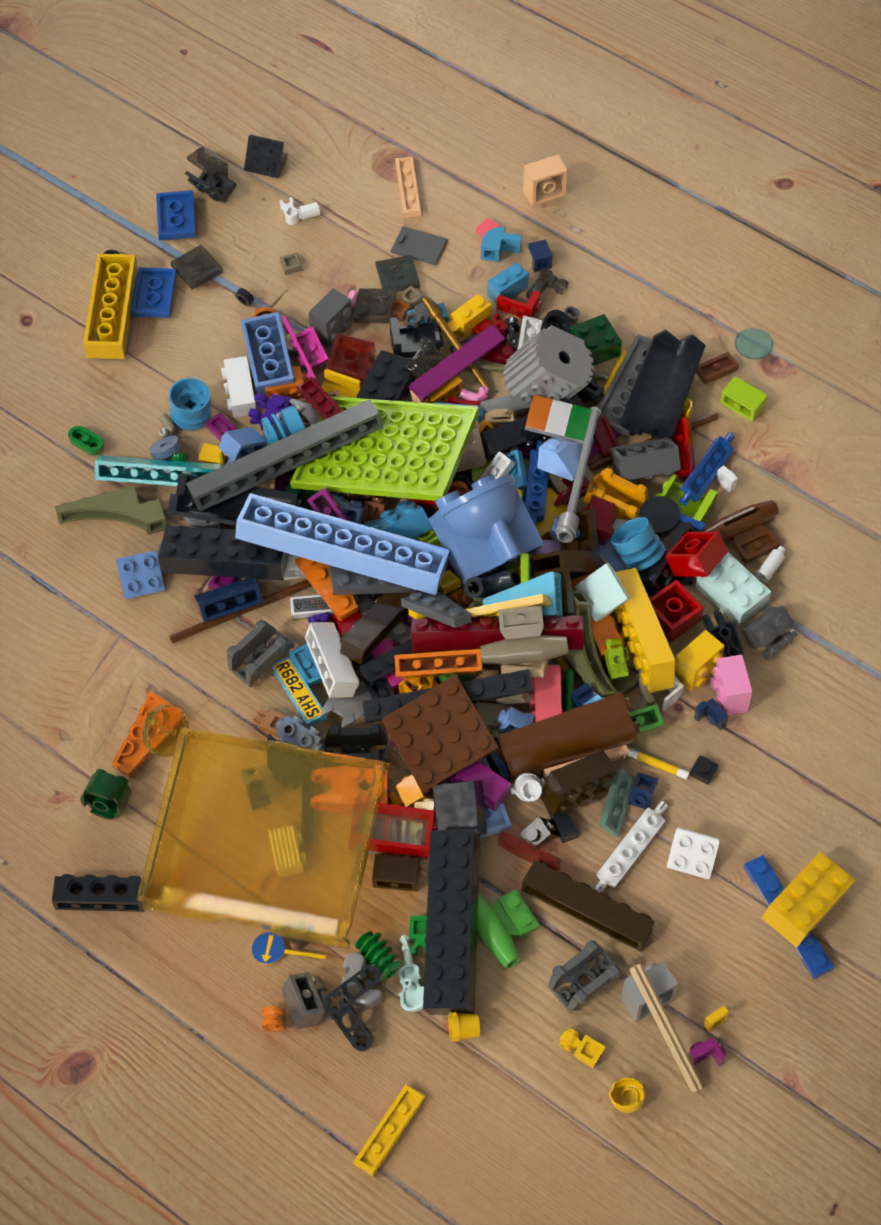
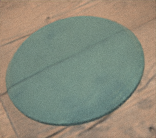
[735,328,773,359]

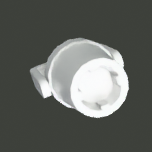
[511,773,545,802]

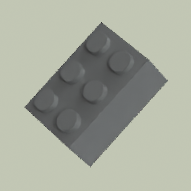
[610,437,681,482]

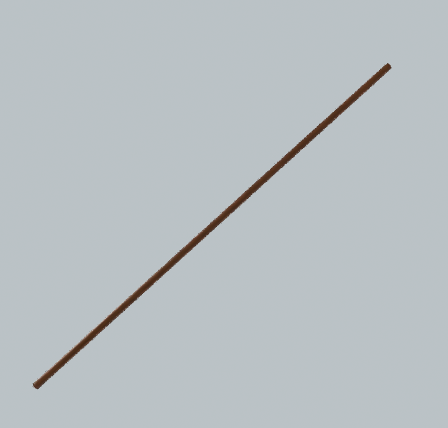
[169,412,718,643]

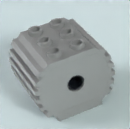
[503,325,594,405]

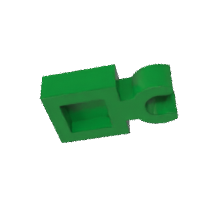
[409,916,427,956]

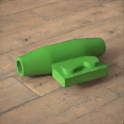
[477,890,540,969]

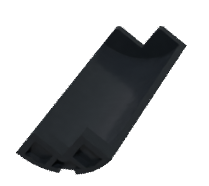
[619,330,706,438]
[167,474,303,526]

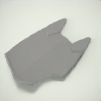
[320,682,372,727]

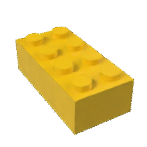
[762,851,855,948]

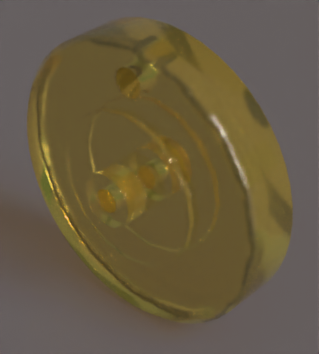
[142,705,189,757]

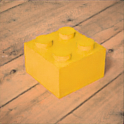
[675,630,724,692]

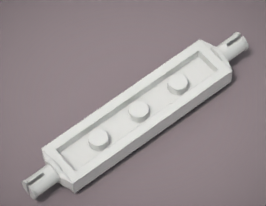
[593,801,668,893]

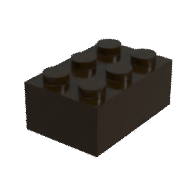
[540,750,618,816]

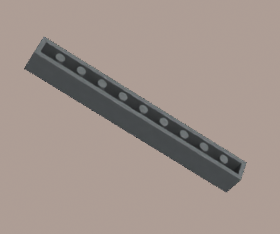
[186,399,383,512]

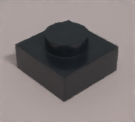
[689,755,719,785]

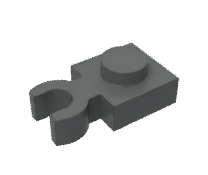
[406,297,442,328]

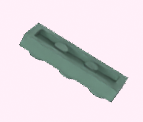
[599,768,635,837]

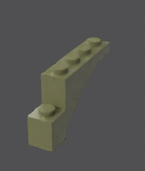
[55,485,166,535]
[561,590,618,698]

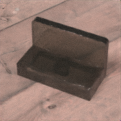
[187,146,228,178]

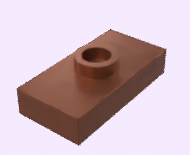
[696,352,739,384]

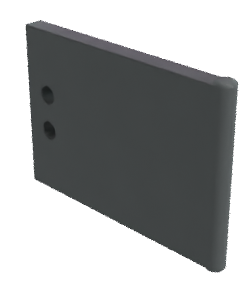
[391,226,448,265]

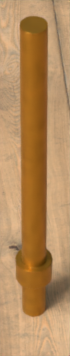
[421,296,491,391]

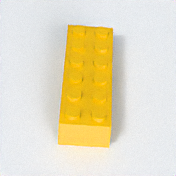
[83,254,138,359]
[615,568,675,693]

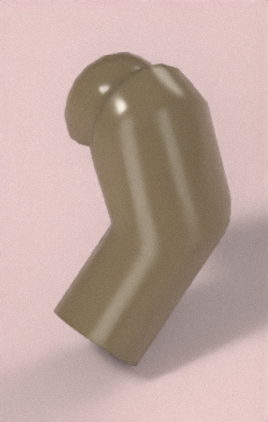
[159,413,176,438]

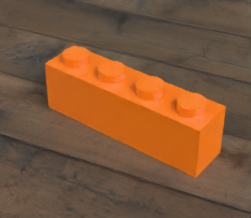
[571,574,625,661]
[394,649,482,679]

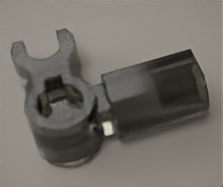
[526,269,569,299]

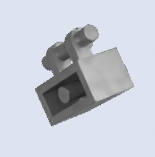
[741,606,797,659]
[282,972,334,1029]

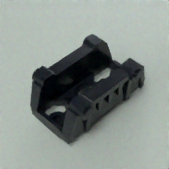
[324,724,388,767]

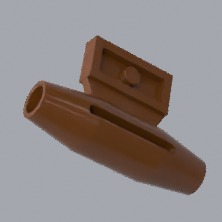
[702,500,780,564]

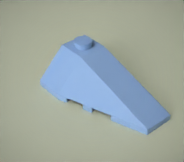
[537,438,594,481]

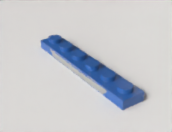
[743,855,834,980]

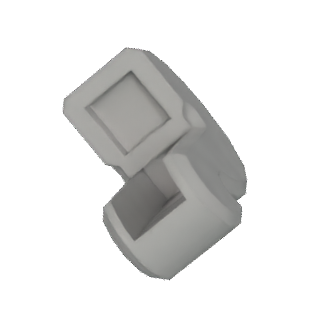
[341,952,382,1010]

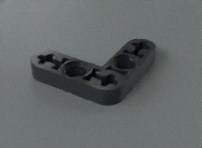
[324,964,383,1051]

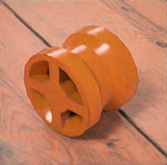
[262,1006,286,1032]

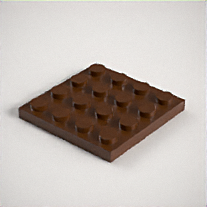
[381,674,499,794]

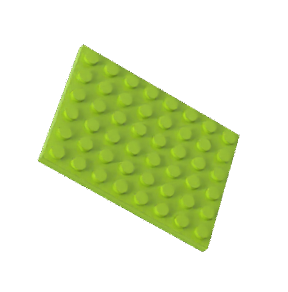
[290,396,480,501]

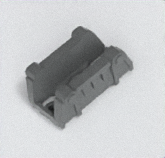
[227,620,295,688]
[548,940,622,1013]

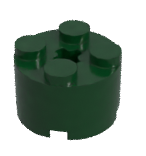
[80,769,131,820]

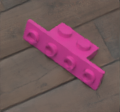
[282,316,330,385]

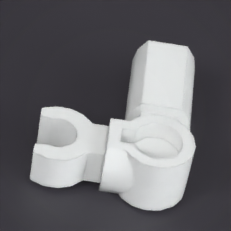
[280,197,320,225]

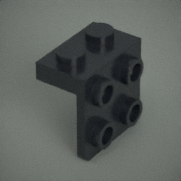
[185,165,237,203]

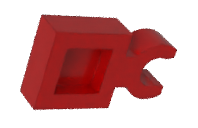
[472,313,506,335]

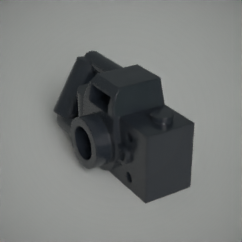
[576,377,604,405]

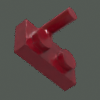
[481,323,517,365]

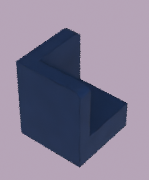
[528,239,553,272]

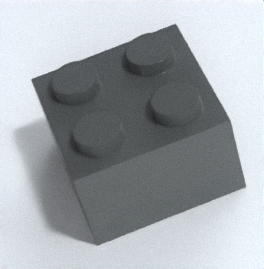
[308,288,353,347]

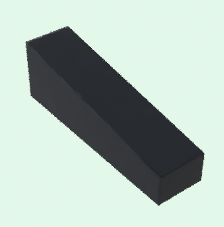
[545,805,579,843]

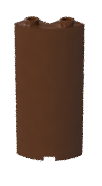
[497,692,640,782]

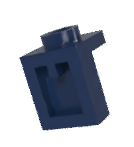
[694,698,729,730]
[628,772,659,809]

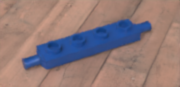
[680,432,735,506]
[524,440,549,528]

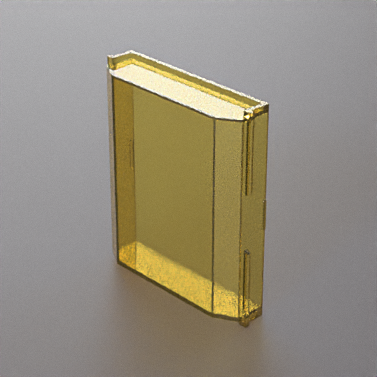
[136,727,391,949]

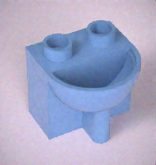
[429,474,544,586]

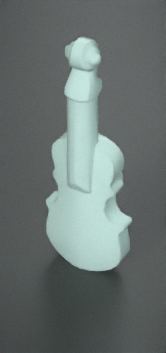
[398,934,424,1012]

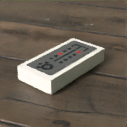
[290,595,333,619]

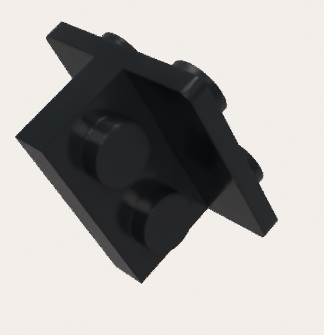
[244,134,288,178]

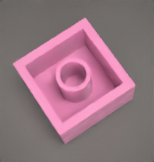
[710,655,752,715]

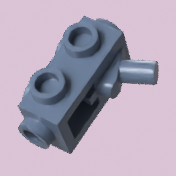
[275,715,326,759]

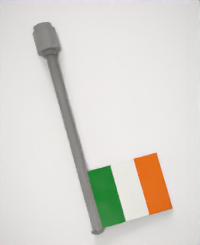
[525,395,601,543]

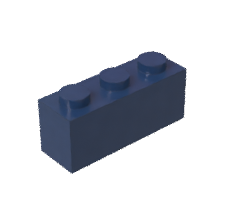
[194,578,263,622]

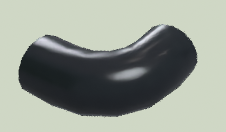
[464,568,520,598]

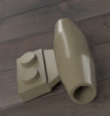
[481,605,569,665]

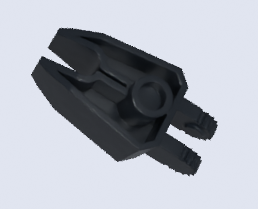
[702,609,744,658]

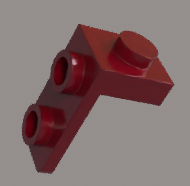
[553,476,590,508]

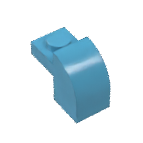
[481,227,522,262]

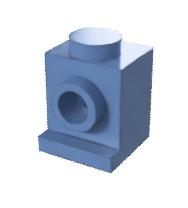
[497,707,534,734]

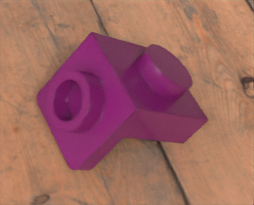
[688,1038,726,1066]

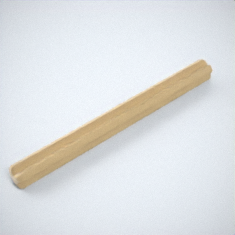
[630,964,703,1092]

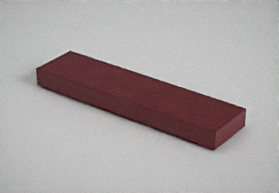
[296,377,343,420]

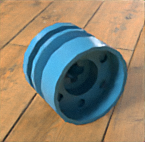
[169,378,211,431]
[261,405,305,445]
[610,517,665,571]

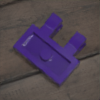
[248,393,291,430]

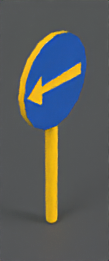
[252,932,327,965]

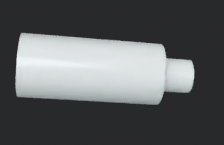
[756,546,786,583]

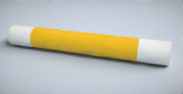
[627,748,689,780]

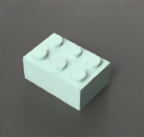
[695,553,771,628]

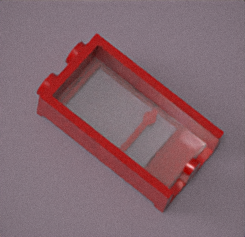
[349,800,437,860]

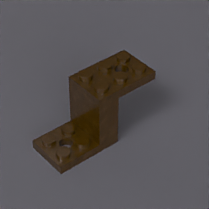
[530,510,601,615]

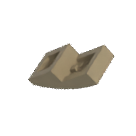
[638,669,655,708]

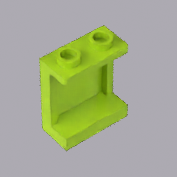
[657,474,717,523]

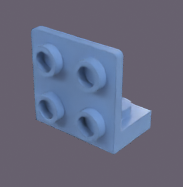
[116,550,165,599]

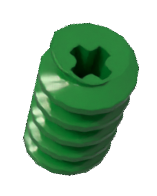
[355,931,403,982]

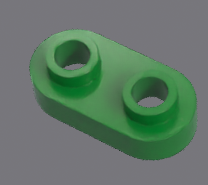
[68,426,104,455]

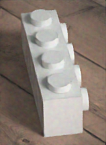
[305,622,359,698]

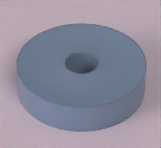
[149,436,181,460]

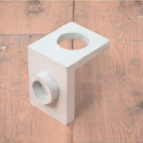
[662,676,684,711]

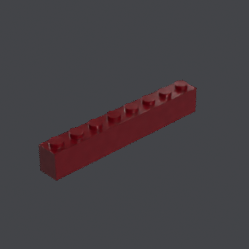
[411,615,584,653]

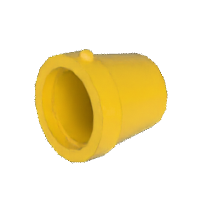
[448,1012,480,1042]

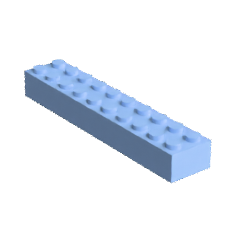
[235,493,450,595]

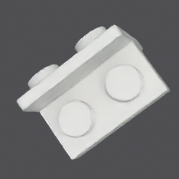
[667,827,720,879]

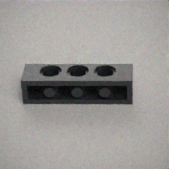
[52,874,147,912]

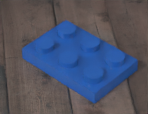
[156,190,196,240]
[131,267,177,318]

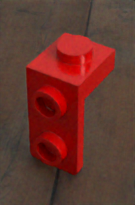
[496,291,542,319]

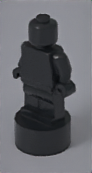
[504,317,520,348]

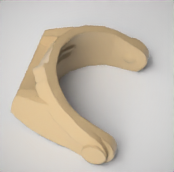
[483,408,517,426]

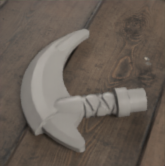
[276,399,320,426]

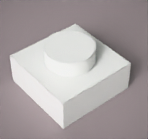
[716,466,738,493]

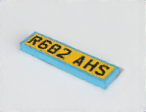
[271,657,327,728]

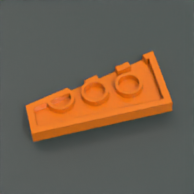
[295,557,358,621]
[112,691,184,779]

